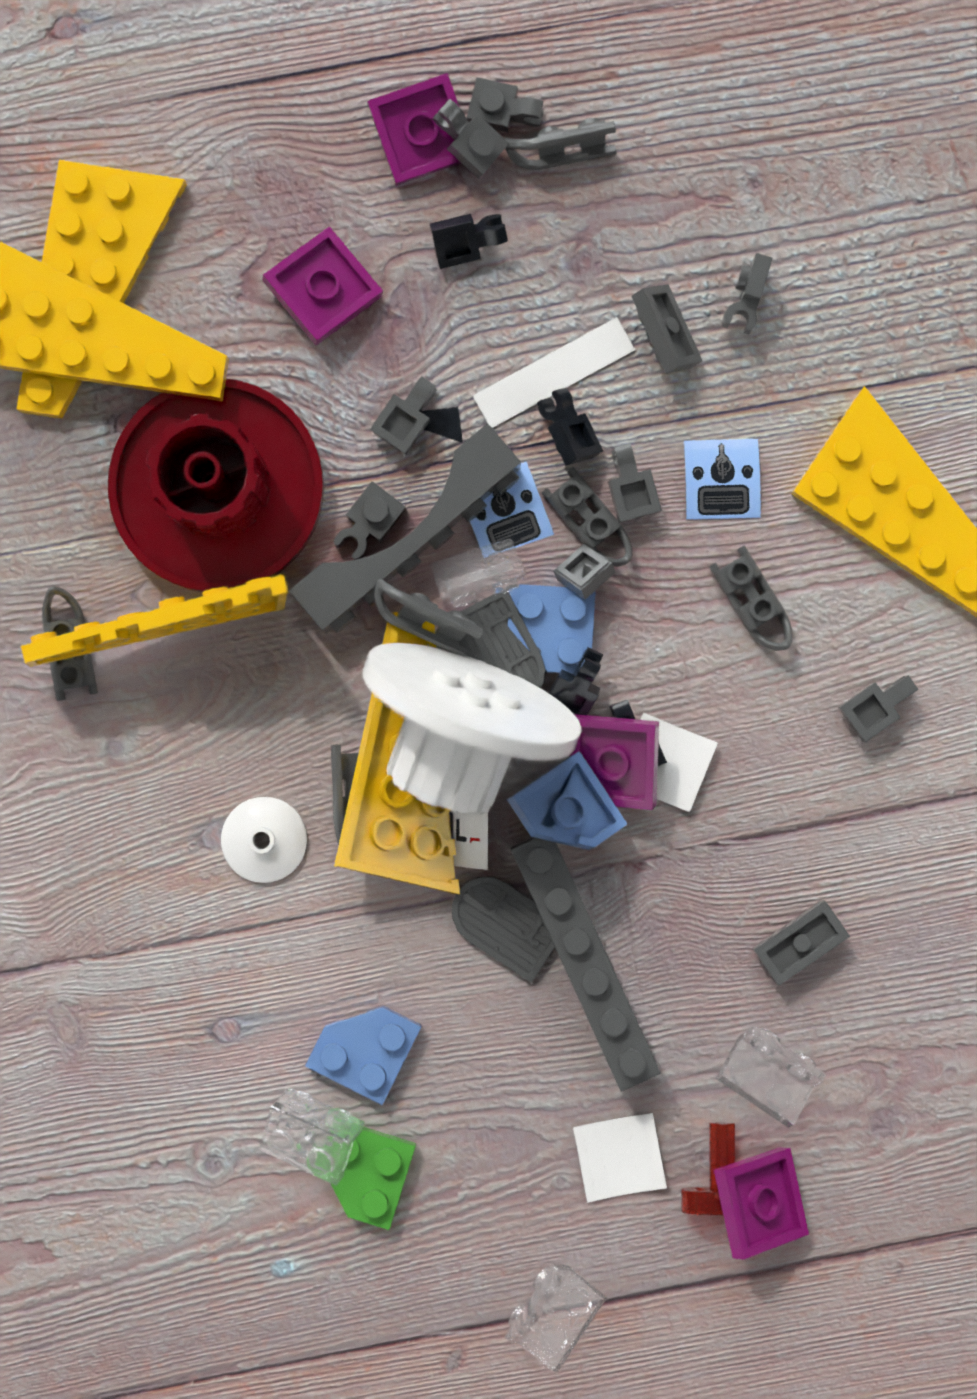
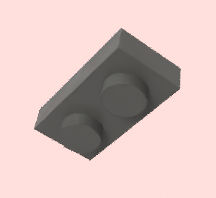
[631,284,703,374]
[752,900,850,986]

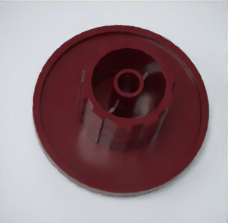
[108,379,324,592]

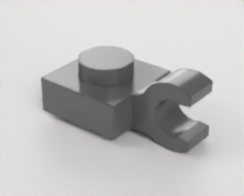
[466,77,544,133]
[432,99,509,178]
[722,253,773,335]
[370,376,437,455]
[608,443,662,523]
[838,675,918,742]

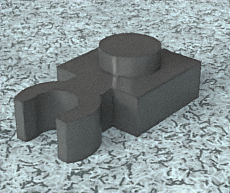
[334,481,407,560]

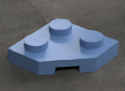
[507,584,596,674]
[507,751,627,850]
[305,1006,422,1105]

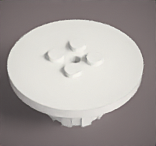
[362,643,581,814]

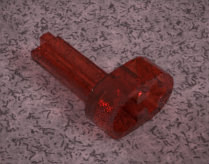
[681,1122,735,1215]

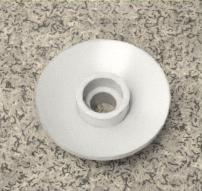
[221,797,307,883]

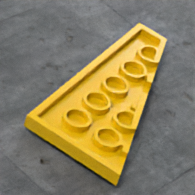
[16,160,187,419]
[0,241,229,401]
[791,386,977,617]
[21,575,288,667]
[334,612,460,894]

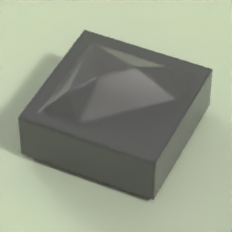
[553,544,616,599]

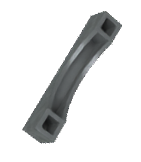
[289,423,521,634]
[510,837,661,1092]

